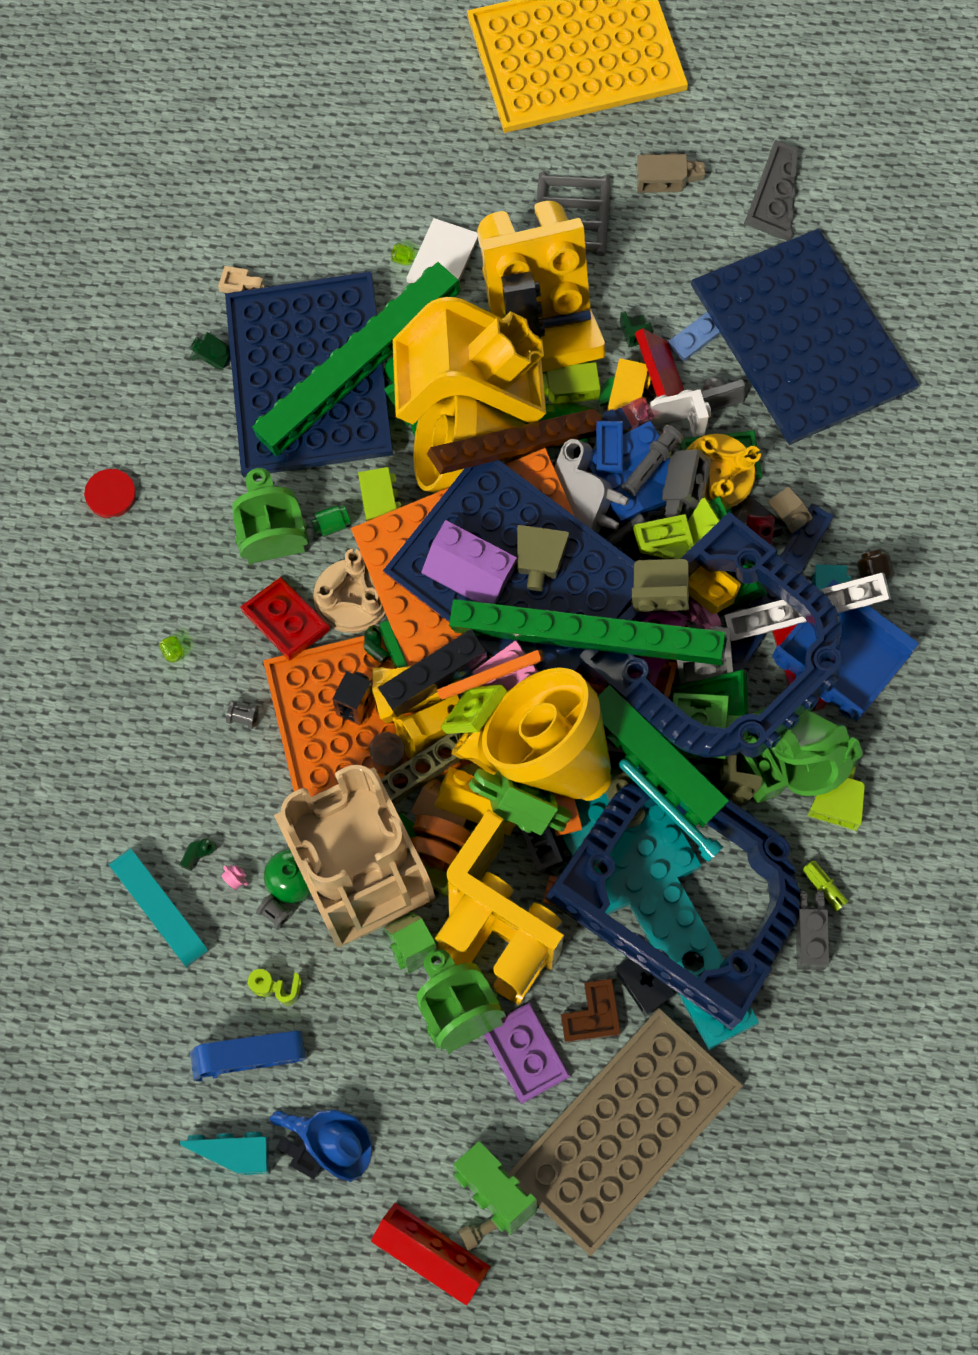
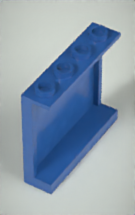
[772,579,919,722]

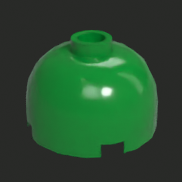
[264,849,311,904]

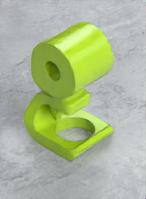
[248,969,302,1006]

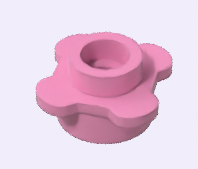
[221,865,249,890]

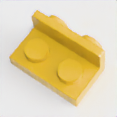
[689,566,741,615]

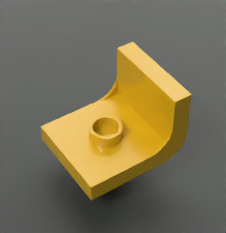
[393,297,546,424]

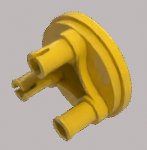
[686,434,761,508]

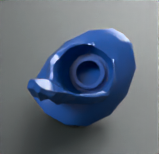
[269,1110,373,1182]

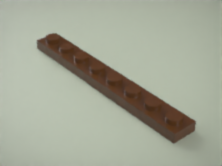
[427,408,604,475]

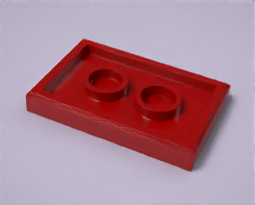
[635,328,684,397]
[240,577,330,661]

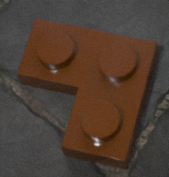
[561,979,621,1043]

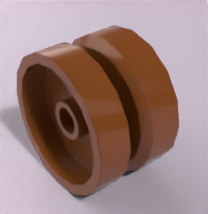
[410,814,471,872]

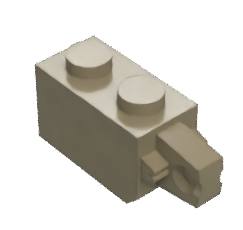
[636,153,705,193]

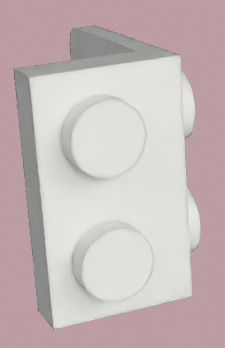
[647,390,711,437]

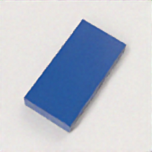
[596,421,623,474]

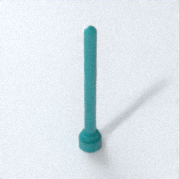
[619,759,723,862]

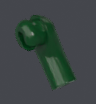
[364,625,390,665]
[179,838,216,871]

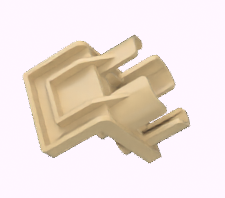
[274,765,436,948]

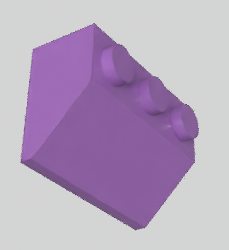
[421,520,518,604]

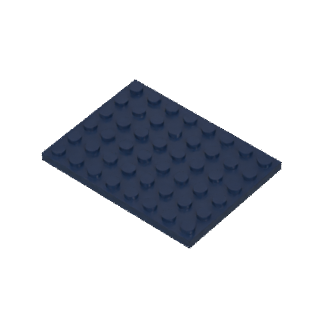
[691,228,919,445]
[225,271,393,478]
[383,460,635,672]

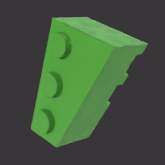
[384,912,436,974]

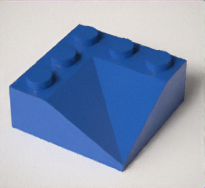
[587,421,670,529]

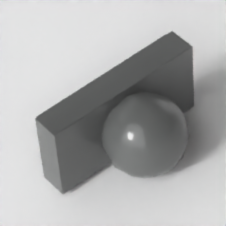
[701,377,745,412]

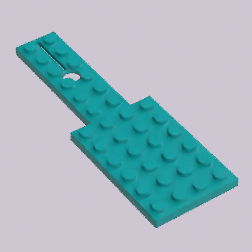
[560,761,759,1050]

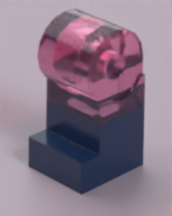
[603,398,654,435]

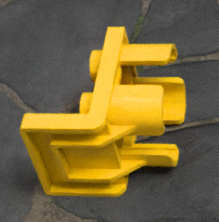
[477,201,606,372]
[435,809,564,1005]

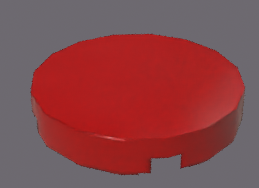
[84,469,136,518]

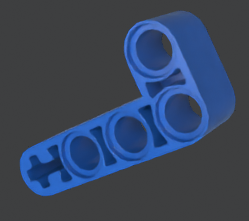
[190,1031,306,1082]

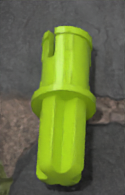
[802,860,849,912]

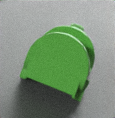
[232,468,309,565]
[772,710,863,796]
[416,949,506,1055]

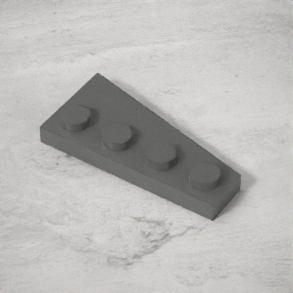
[744,140,798,241]

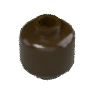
[857,549,895,585]

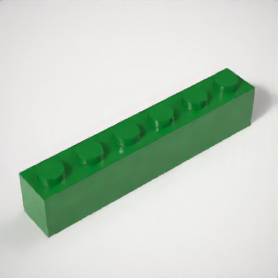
[598,685,729,828]

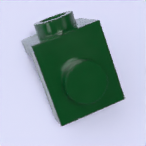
[189,332,230,370]

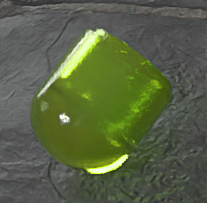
[390,243,415,265]
[158,636,184,663]

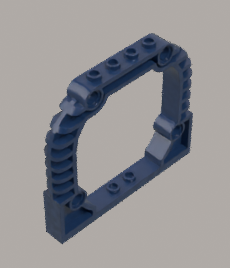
[579,512,842,758]
[544,781,801,1030]

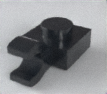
[276,1138,321,1180]

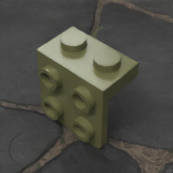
[632,559,689,612]
[711,755,762,807]

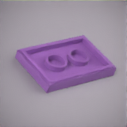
[484,1002,570,1104]

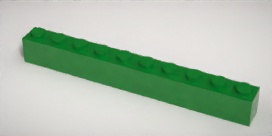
[252,262,461,457]
[449,599,727,666]

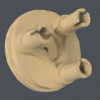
[313,549,386,633]

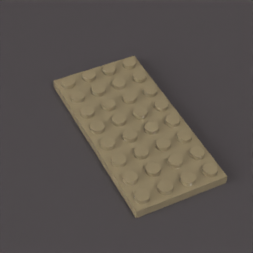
[508,1008,743,1257]

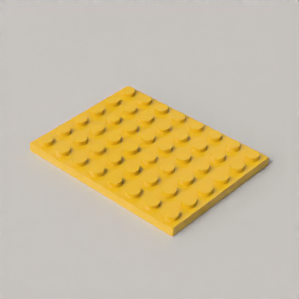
[467,0,688,133]

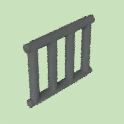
[534,172,610,256]

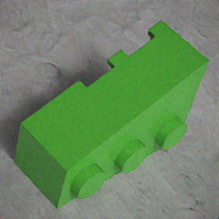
[736,707,789,804]
[453,1141,537,1235]

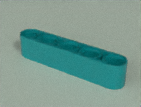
[108,848,209,968]

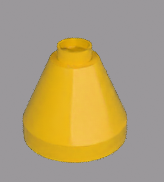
[413,395,539,493]
[482,668,612,801]

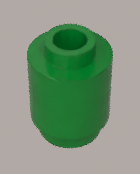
[311,505,351,537]

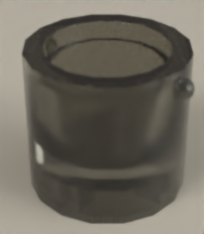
[369,732,406,776]

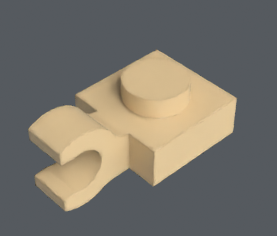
[218,266,265,293]

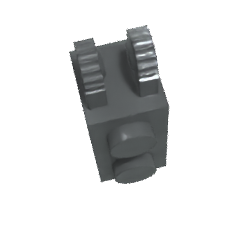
[662,449,712,522]
[796,890,829,970]

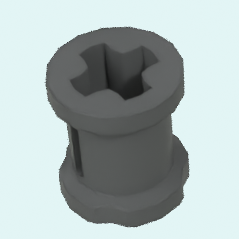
[226,700,259,729]
[256,894,293,930]

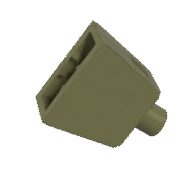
[517,525,569,591]

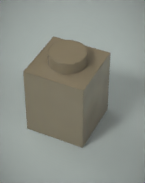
[768,487,812,533]

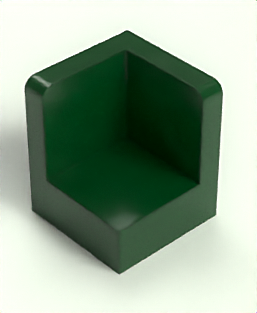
[619,311,654,348]

